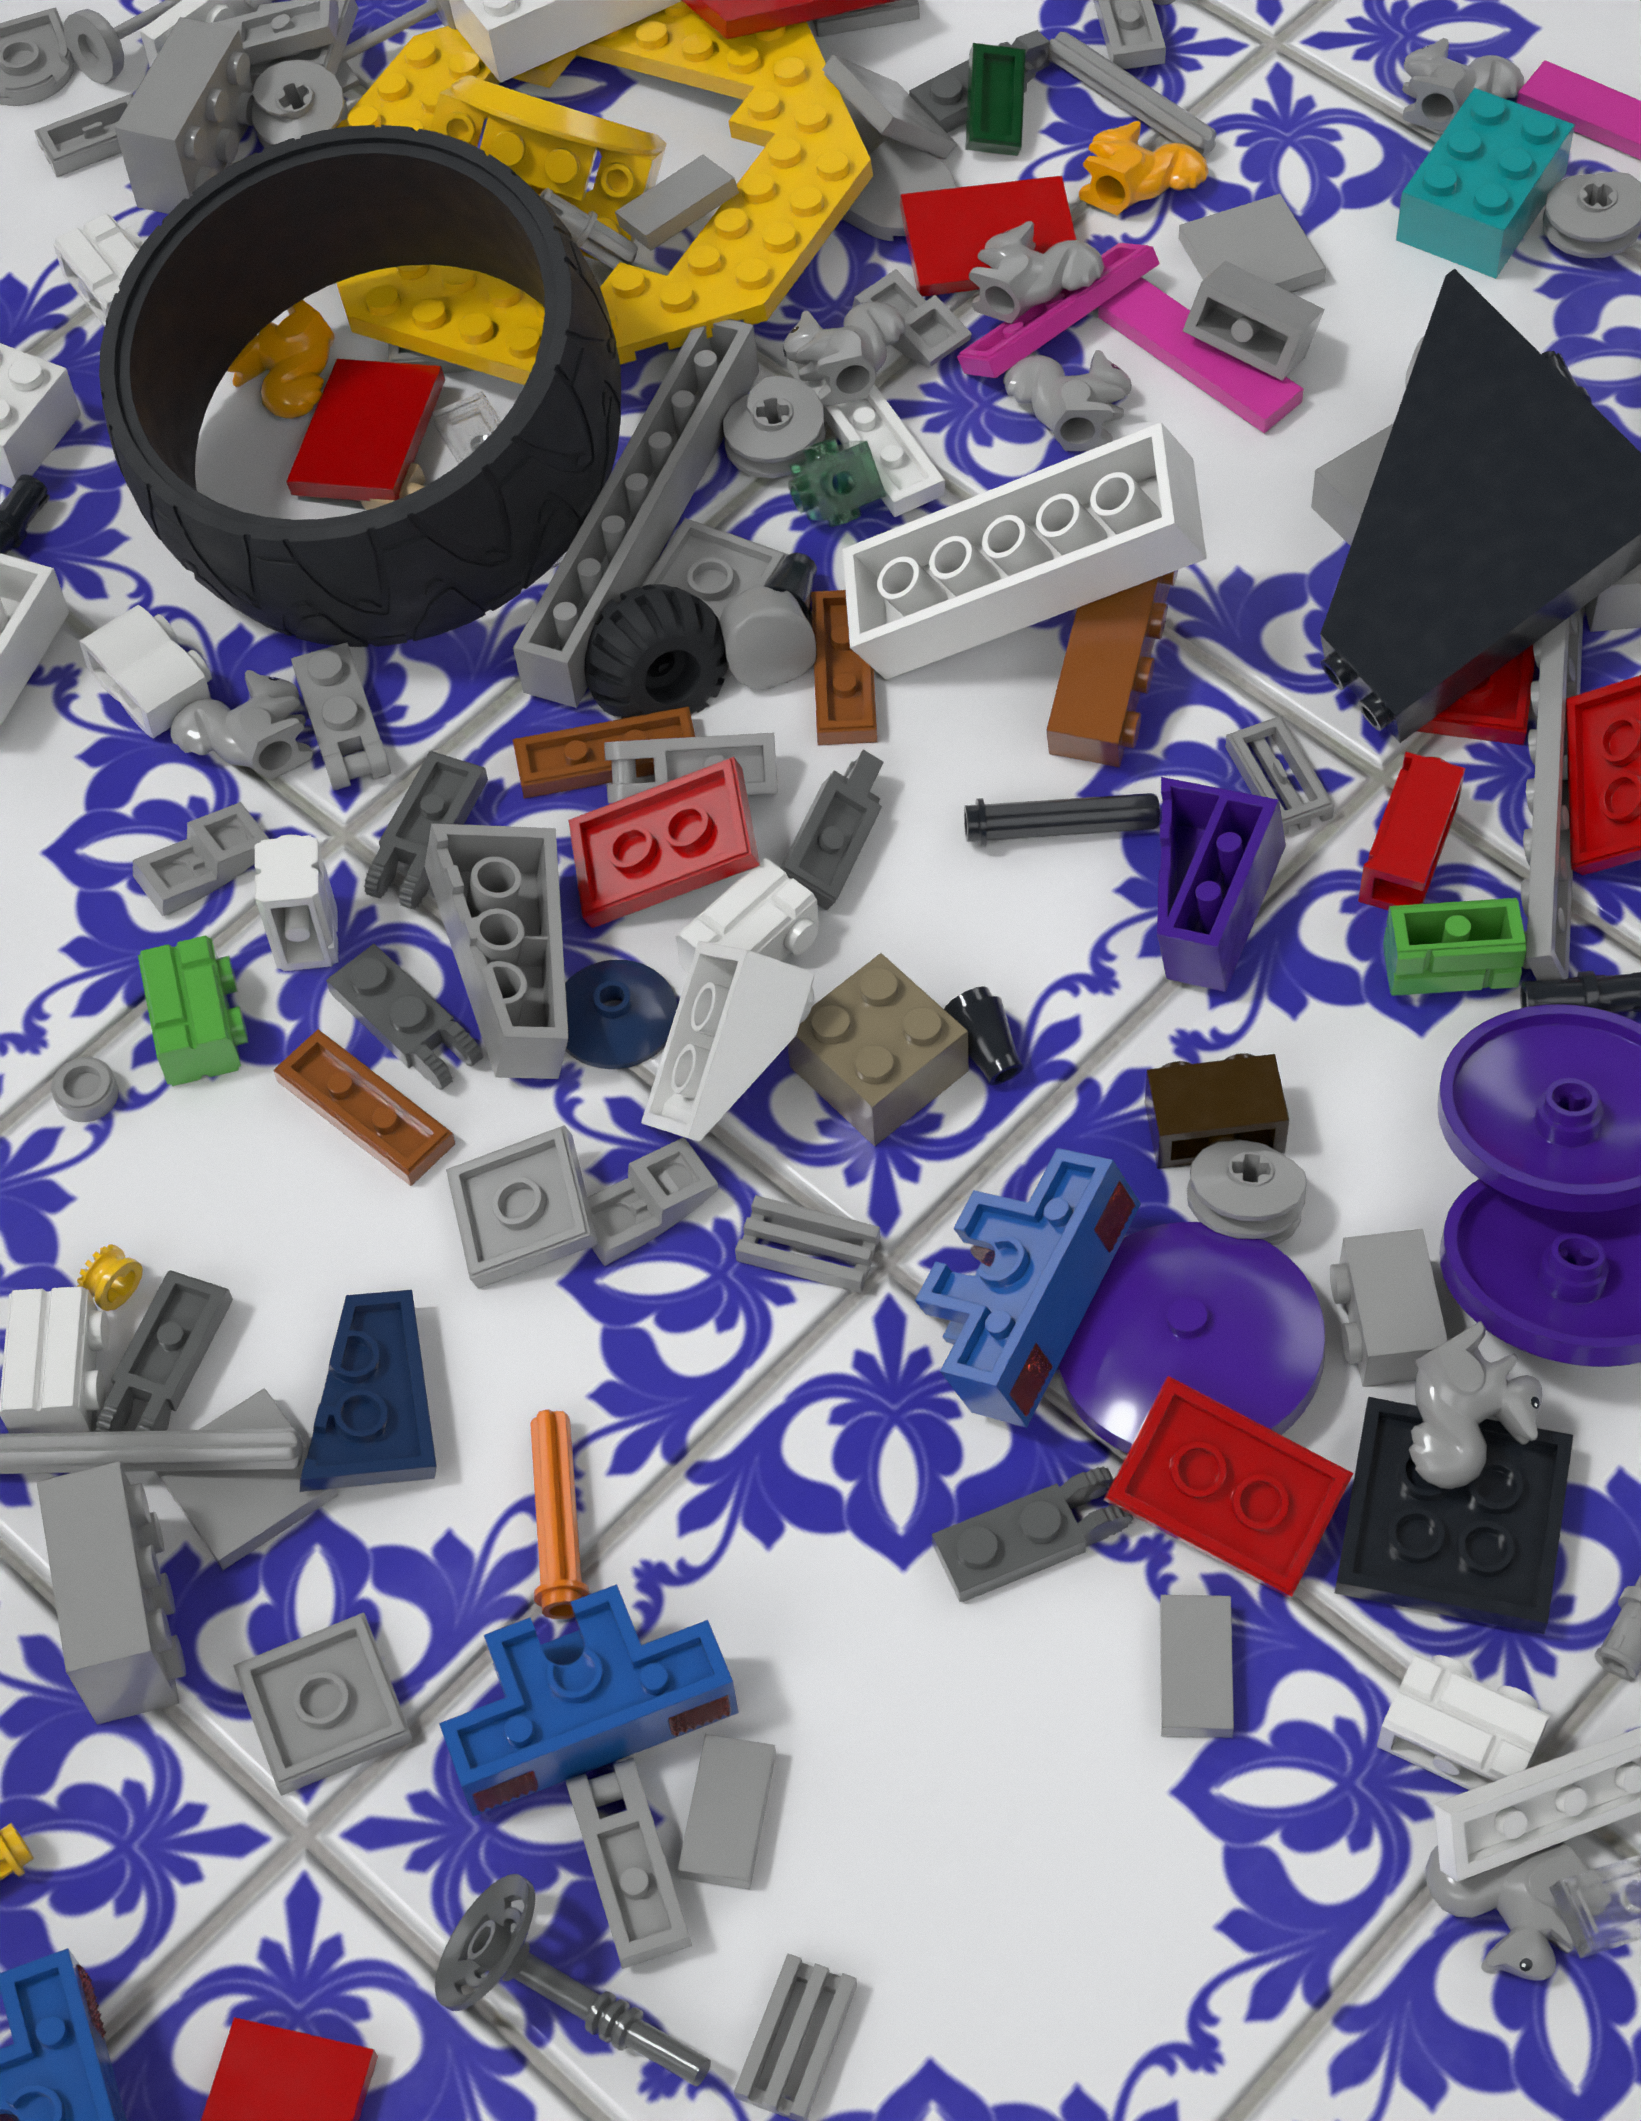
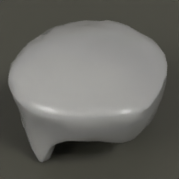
[719,587,816,689]

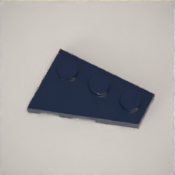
[299,1289,437,1492]

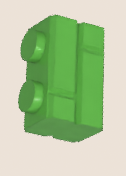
[1383,898,1526,996]
[138,935,249,1086]

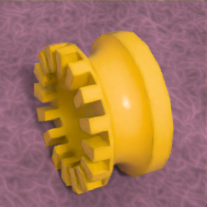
[77,1244,143,1311]

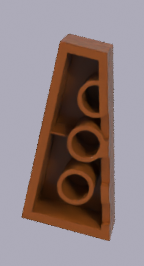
[1046,570,1178,768]

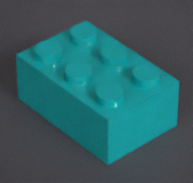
[1396,87,1575,279]

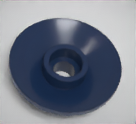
[565,960,677,1069]

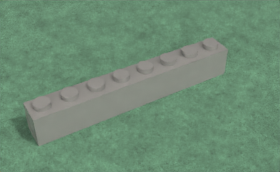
[513,319,759,708]

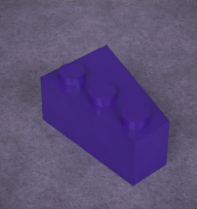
[1157,777,1286,992]

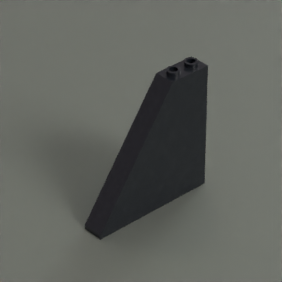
[1320,269,1641,743]

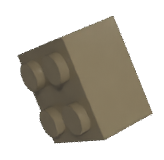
[788,953,969,1146]

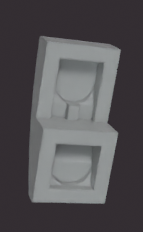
[852,269,972,368]
[133,802,269,916]
[587,1137,718,1266]

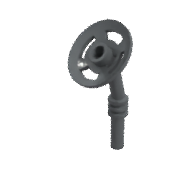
[435,1874,711,2086]

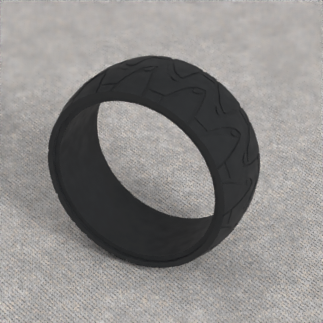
[99,125,621,647]

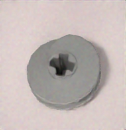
[252,60,348,148]
[1543,171,1641,258]
[723,375,826,478]
[1187,1139,1307,1245]

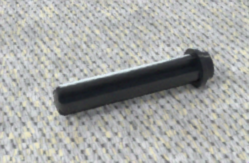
[964,793,1160,847]

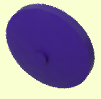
[1437,1004,1641,1213]
[1439,1179,1641,1367]
[1058,1222,1325,1453]

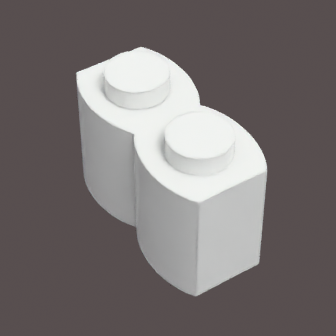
[79,605,212,738]

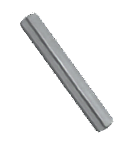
[1049,32,1217,157]

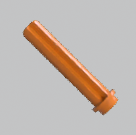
[530,1409,590,1619]

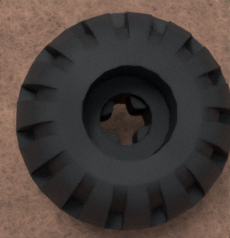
[584,584,728,719]

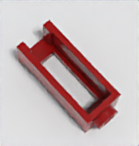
[1358,752,1466,910]

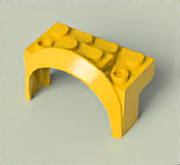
[430,75,667,261]

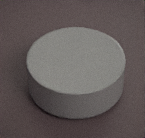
[51,1057,119,1122]

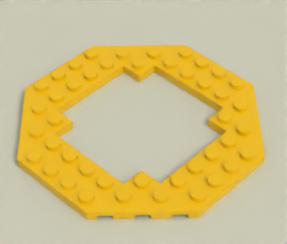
[336,1,873,385]

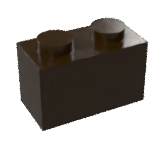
[1144,1053,1289,1169]

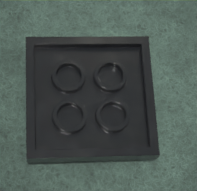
[1334,1397,1574,1634]

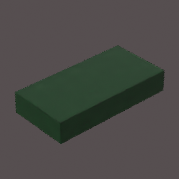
[965,43,1026,156]

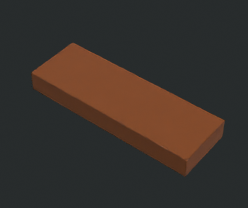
[811,590,877,745]
[512,707,696,799]
[273,1029,455,1186]

